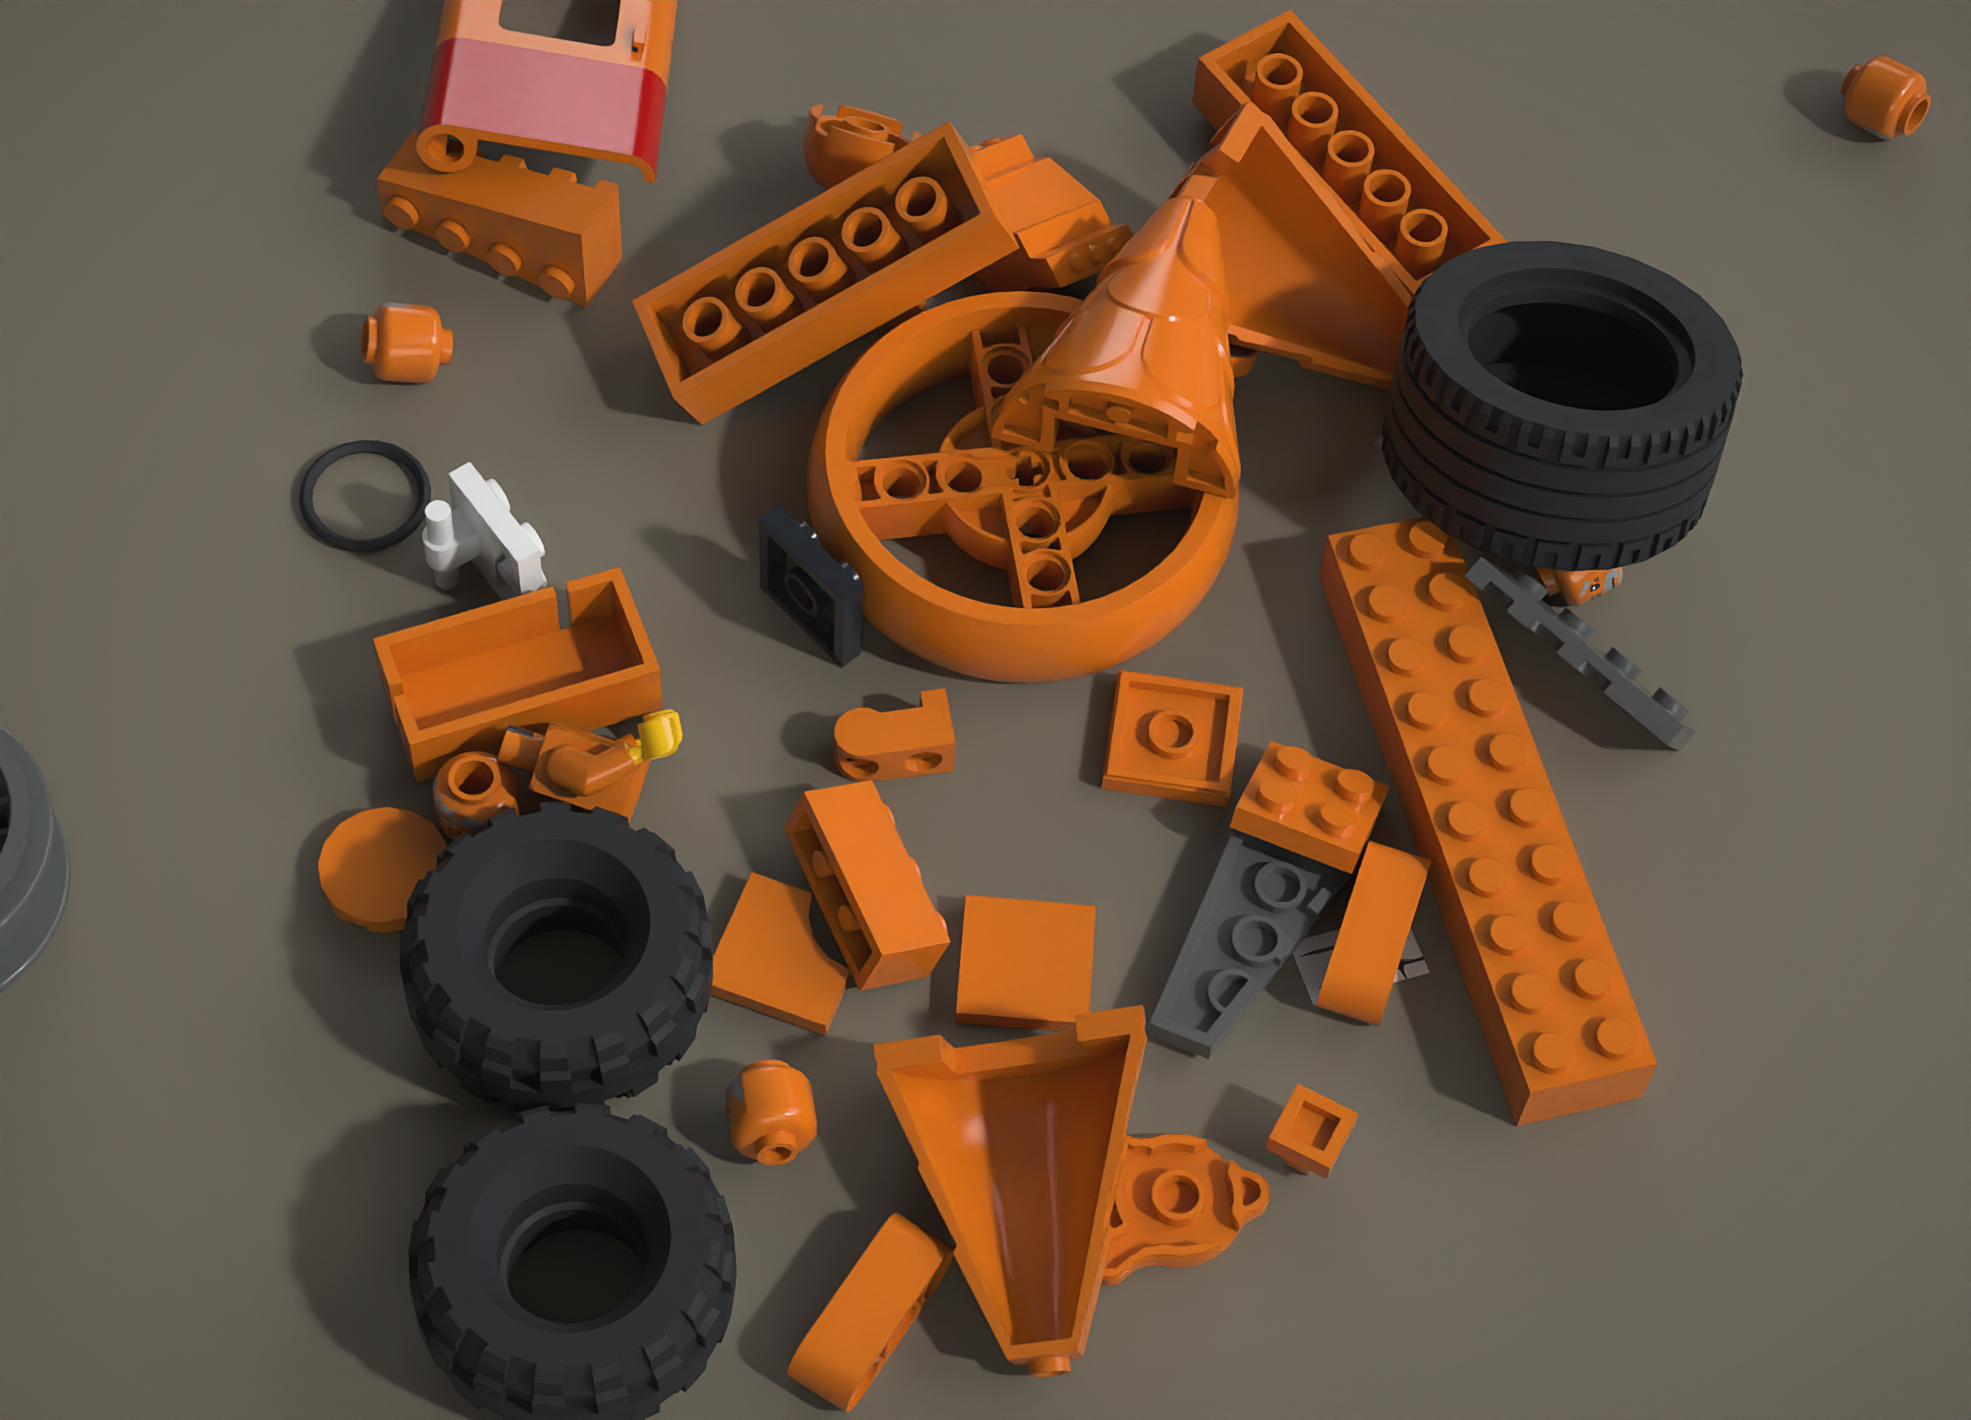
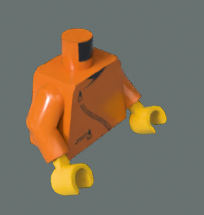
[497,709,683,823]

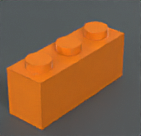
[783,780,951,991]

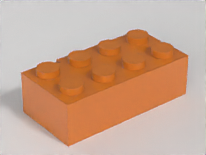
[373,567,663,783]

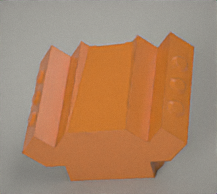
[969,134,1133,294]

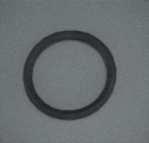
[299,440,431,551]

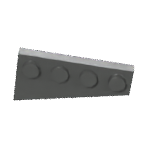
[1465,557,1696,751]
[1147,829,1364,1059]

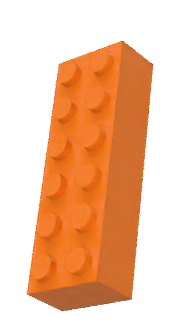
[1192,9,1507,298]
[632,121,1019,425]

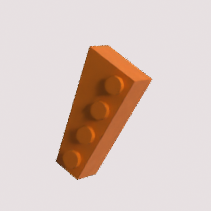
[376,129,622,308]

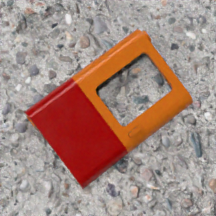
[416,0,678,183]

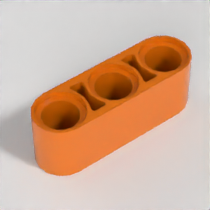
[1316,840,1432,1027]
[787,1212,955,1413]

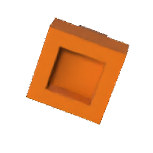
[1265,1084,1359,1179]

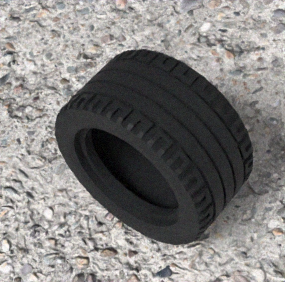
[1381,241,1743,571]

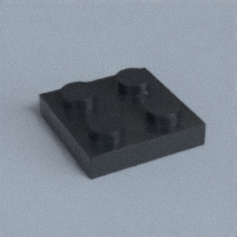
[759,505,864,668]

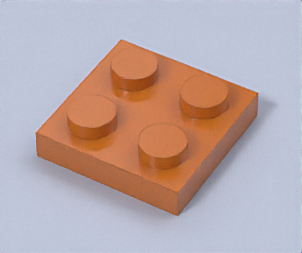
[1230,741,1390,874]

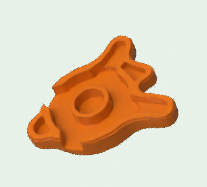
[1101,1134,1270,1286]

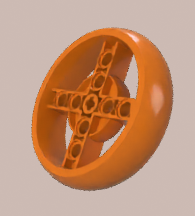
[806,291,1240,684]

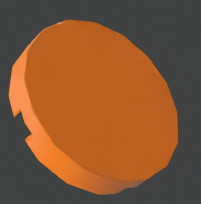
[318,807,447,933]

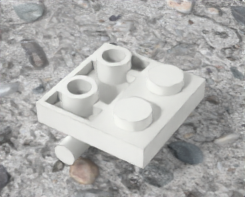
[422,462,548,601]

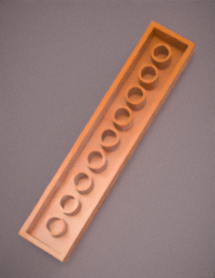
[1318,516,1658,1126]

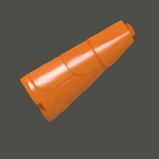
[1167,101,1412,390]
[991,196,1241,499]
[873,1005,1147,1378]

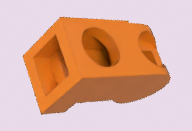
[833,688,956,781]

